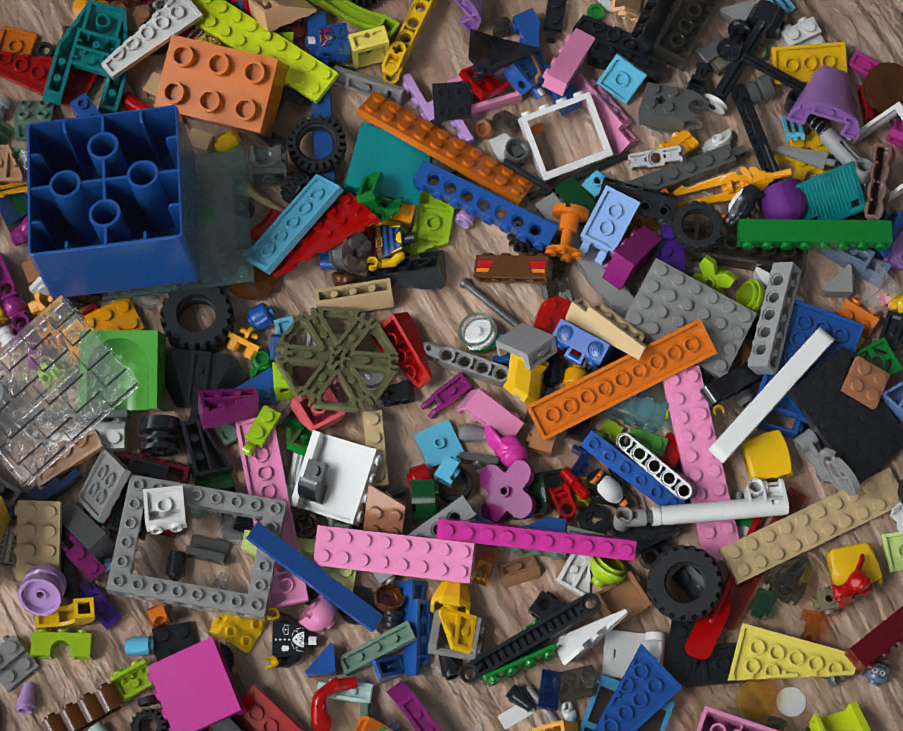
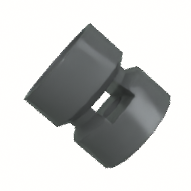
[744,74,775,105]
[504,137,529,167]

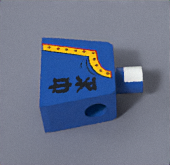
[503,55,545,100]

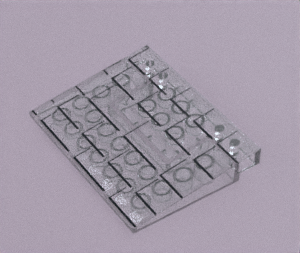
[0,295,141,488]

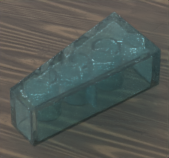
[602,395,669,433]

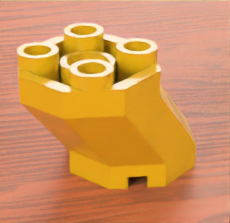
[503,353,550,404]

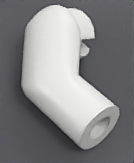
[561,701,577,722]

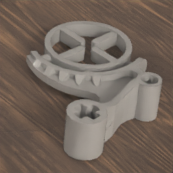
[793,429,861,496]

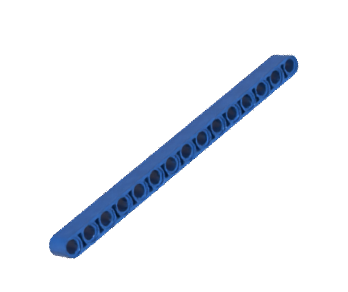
[307,10,337,270]

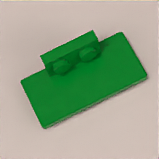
[482,643,557,687]

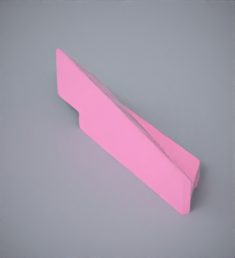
[571,72,639,155]

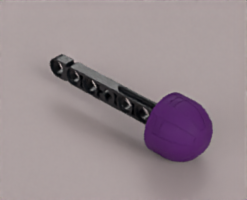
[731,84,807,220]

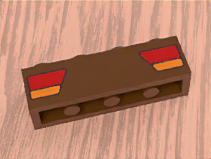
[473,253,554,284]

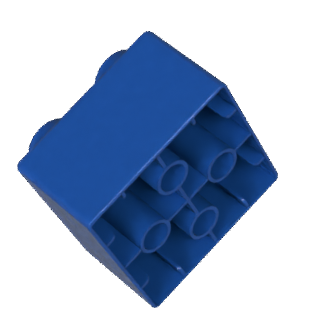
[27,105,200,298]

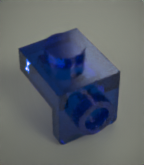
[571,444,591,477]

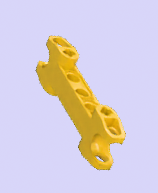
[382,0,439,85]

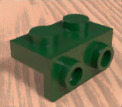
[194,473,236,492]

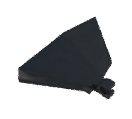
[468,29,541,81]
[165,348,249,420]

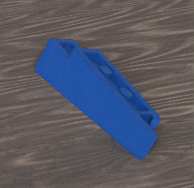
[397,580,432,676]

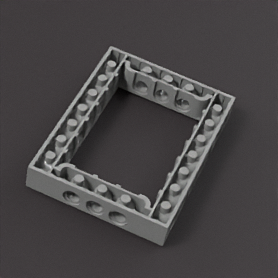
[106,474,287,621]

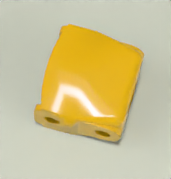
[740,430,794,482]
[826,542,882,586]

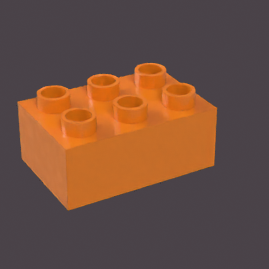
[154,35,289,138]

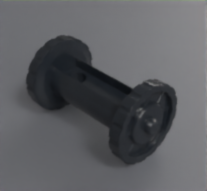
[717,19,752,61]

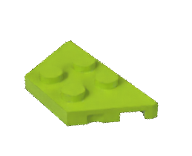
[409,191,454,256]

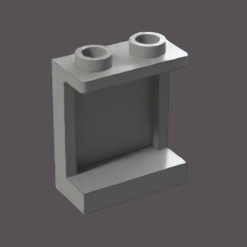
[495,322,557,370]
[428,609,485,660]

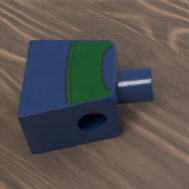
[0,192,28,233]

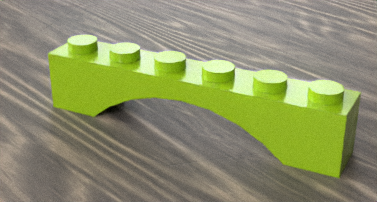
[308,0,400,46]

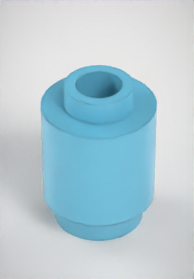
[125,636,155,656]

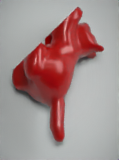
[831,553,873,608]

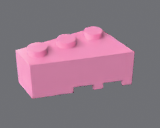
[456,388,524,438]

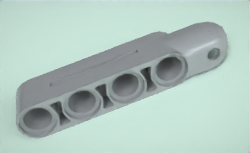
[422,342,509,387]

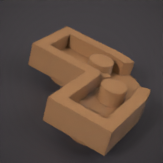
[111,0,155,32]

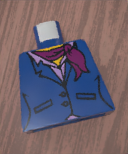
[305,22,350,63]

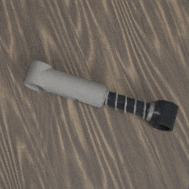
[784,89,873,184]

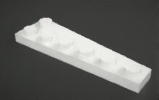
[101,0,203,80]

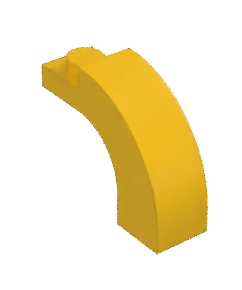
[35,597,95,630]

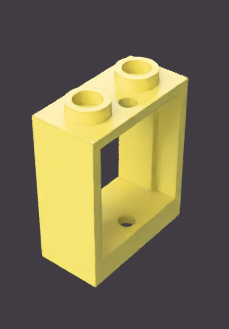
[348,25,390,69]

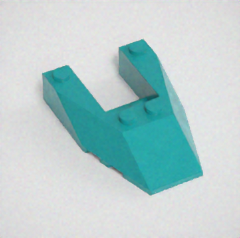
[42,0,129,114]

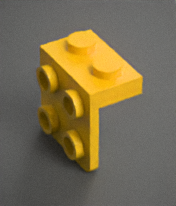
[209,614,267,653]

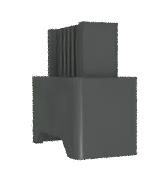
[694,33,732,75]

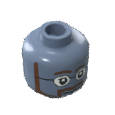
[863,657,892,687]

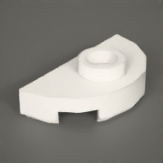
[699,128,733,153]

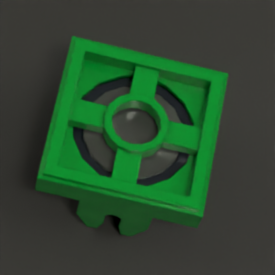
[853,337,903,378]

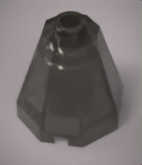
[764,556,813,606]

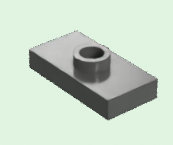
[459,452,498,469]

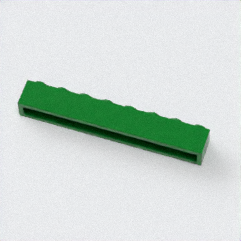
[737,219,893,251]

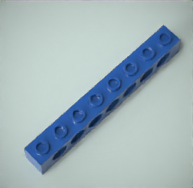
[413,160,559,251]

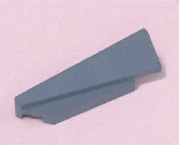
[811,248,892,289]

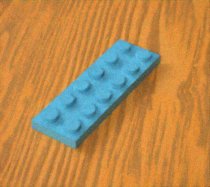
[243,174,343,275]

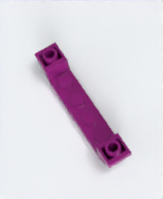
[386,680,441,731]

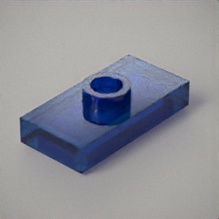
[537,669,562,712]

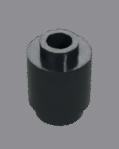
[165,551,187,581]

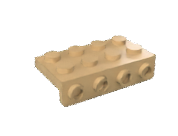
[13,500,62,580]

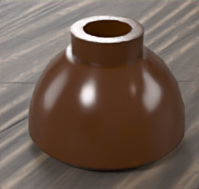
[331,271,358,286]

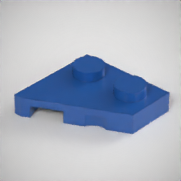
[237,367,277,406]

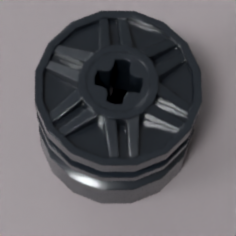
[139,415,181,457]

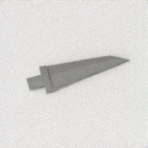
[771,146,836,170]

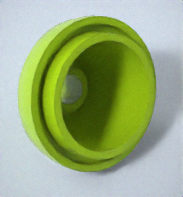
[735,279,766,314]
[590,556,627,588]

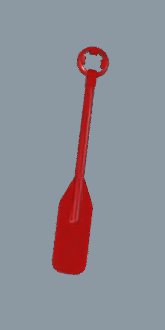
[685,517,764,660]

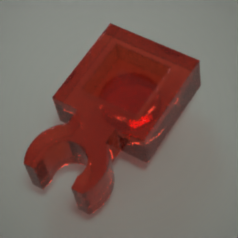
[292,20,306,51]

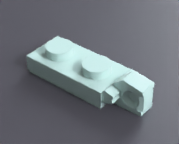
[317,679,374,705]

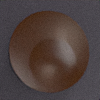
[863,62,903,115]
[224,247,279,300]

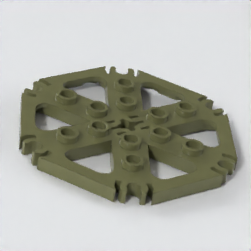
[275,306,399,413]

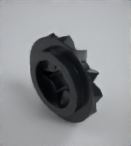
[578,505,610,534]

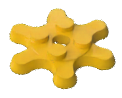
[774,127,835,182]

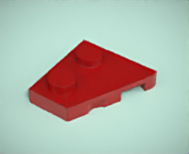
[459,65,510,101]

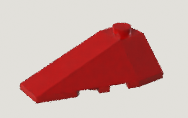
[371,312,433,388]

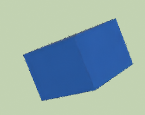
[305,642,337,678]
[372,654,405,684]

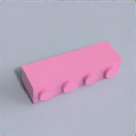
[542,28,595,96]

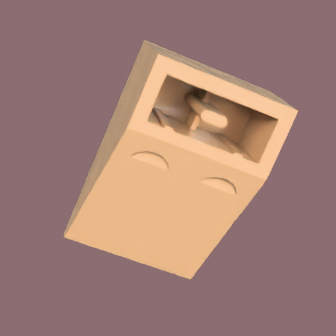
[248,0,317,32]

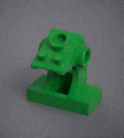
[356,171,403,223]

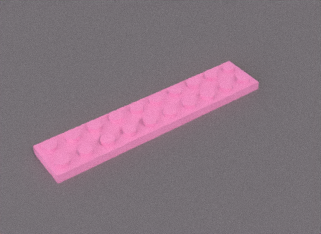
[662,365,739,561]
[235,417,309,608]

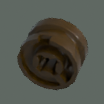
[293,510,319,539]

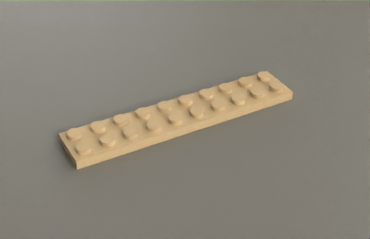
[719,468,901,585]

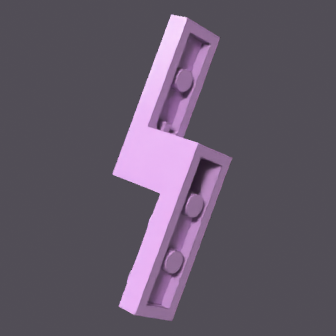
[402,73,474,146]

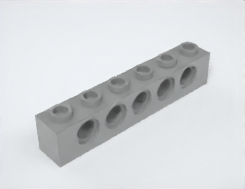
[747,262,802,375]
[373,495,478,585]

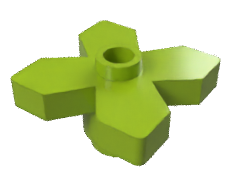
[692,255,737,296]

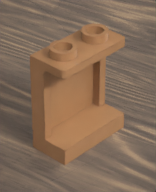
[590,571,651,630]

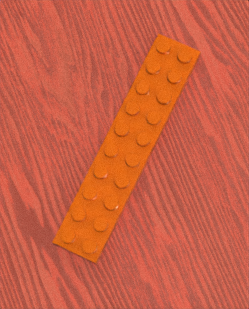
[356,91,534,206]
[526,318,717,441]

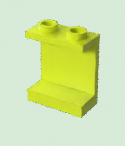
[809,701,871,731]

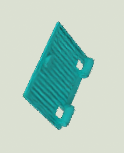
[796,161,866,220]

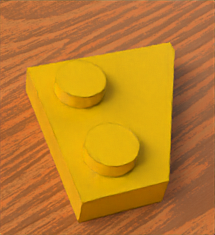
[438,607,477,654]

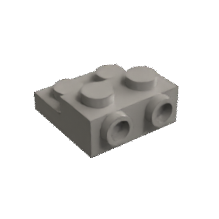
[0,635,40,692]

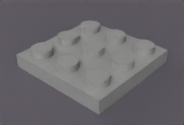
[77,448,131,524]

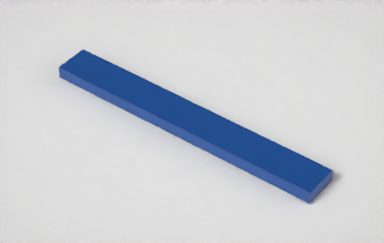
[246,522,383,632]

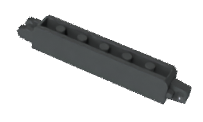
[626,144,747,192]

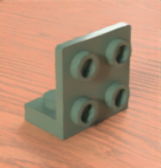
[14,100,55,141]

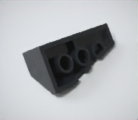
[366,250,447,290]

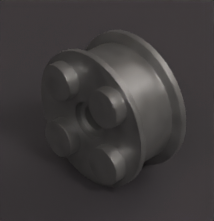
[329,232,372,274]

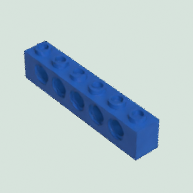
[580,428,687,507]

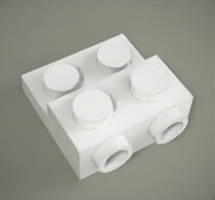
[779,16,826,46]
[143,485,187,534]

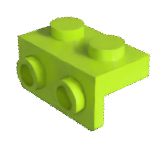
[110,659,155,703]

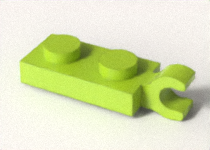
[242,405,282,457]

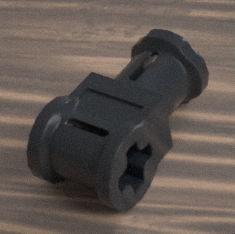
[686,62,712,96]

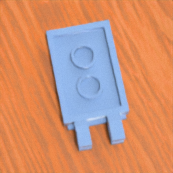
[579,185,640,265]

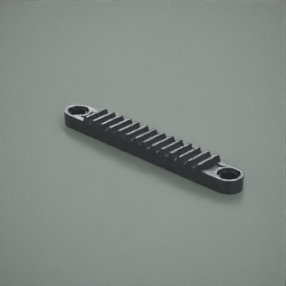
[459,593,601,685]

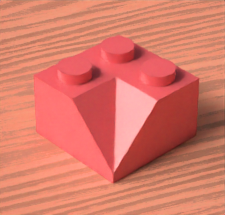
[290,387,345,432]

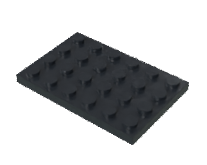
[788,347,903,484]

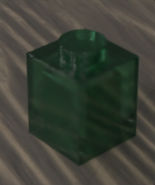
[747,587,777,620]

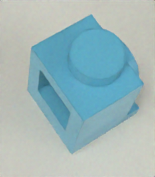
[434,455,461,488]

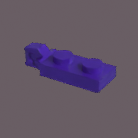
[77,580,123,631]

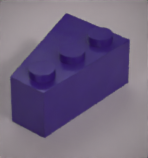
[654,224,686,274]

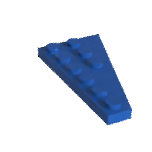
[594,644,683,731]

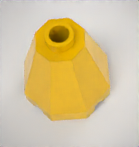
[430,581,471,614]

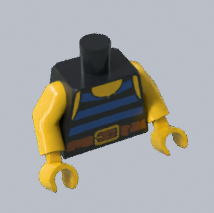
[367,219,418,271]

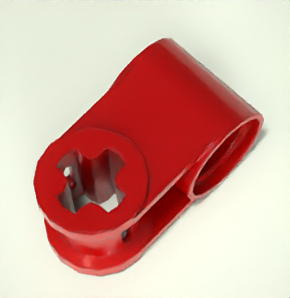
[547,482,576,522]

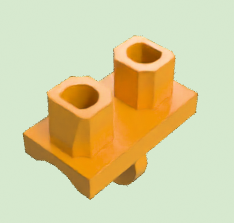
[28,292,62,318]
[227,326,264,360]

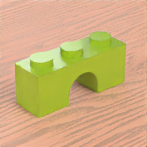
[30,629,94,660]

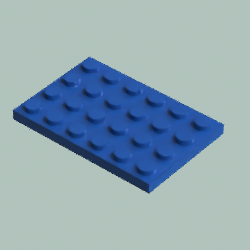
[756,299,864,424]

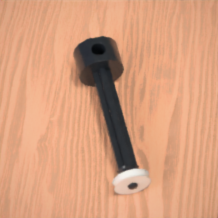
[701,0,788,115]

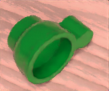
[249,351,273,378]

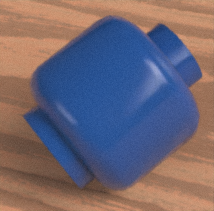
[246,303,276,331]

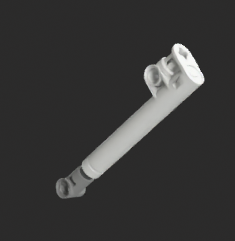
[613,478,789,531]

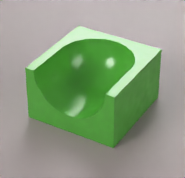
[79,330,166,412]

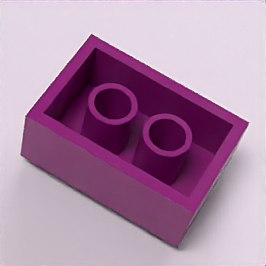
[602,225,662,290]

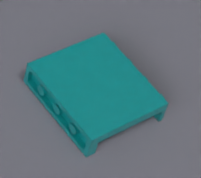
[342,123,430,207]

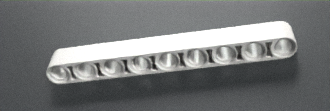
[708,327,835,463]

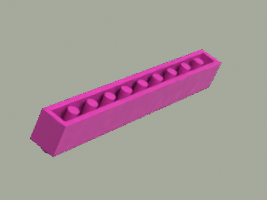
[436,517,637,561]

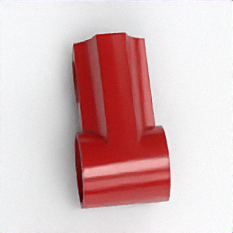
[250,209,281,242]

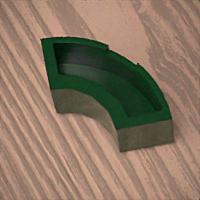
[411,479,440,525]

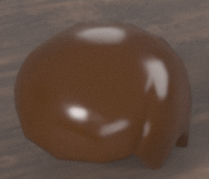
[374,585,405,612]

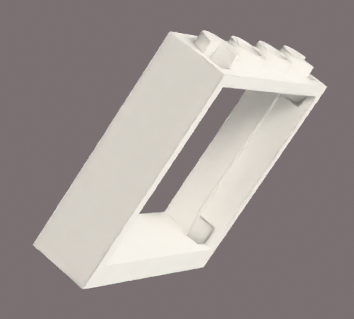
[518,90,613,181]
[844,102,903,204]

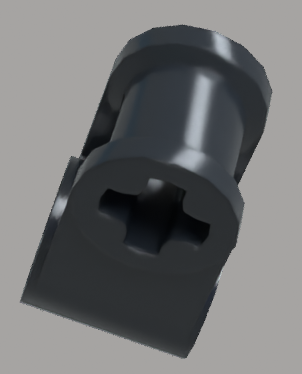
[379,380,416,407]

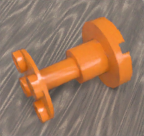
[545,203,590,262]

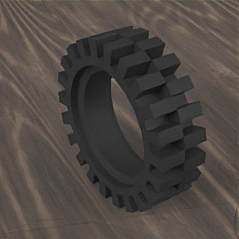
[287,115,347,175]

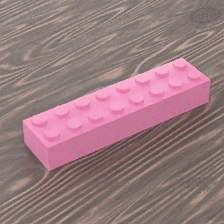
[313,525,477,584]

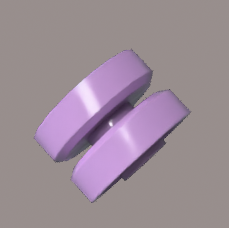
[18,564,67,616]

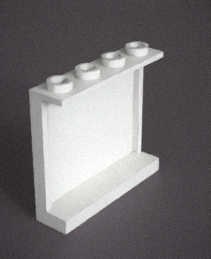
[290,430,383,527]

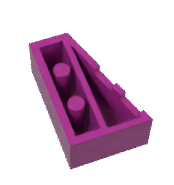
[198,387,259,430]

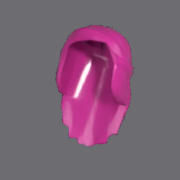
[484,426,530,468]

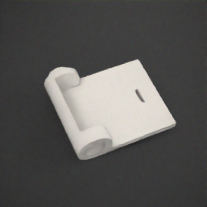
[602,630,665,679]

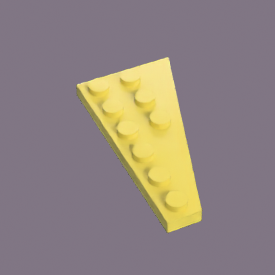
[727,623,856,681]

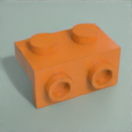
[837,296,881,338]

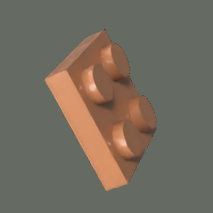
[841,356,890,409]

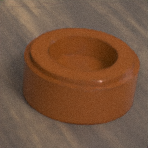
[475,119,494,138]

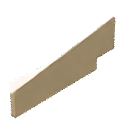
[565,297,646,359]

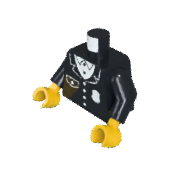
[264,607,317,670]

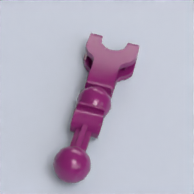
[0,253,49,370]

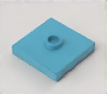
[596,53,648,105]
[413,419,464,469]

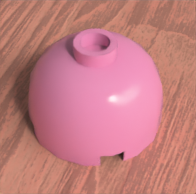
[298,594,336,632]

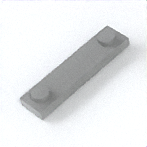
[333,65,405,105]

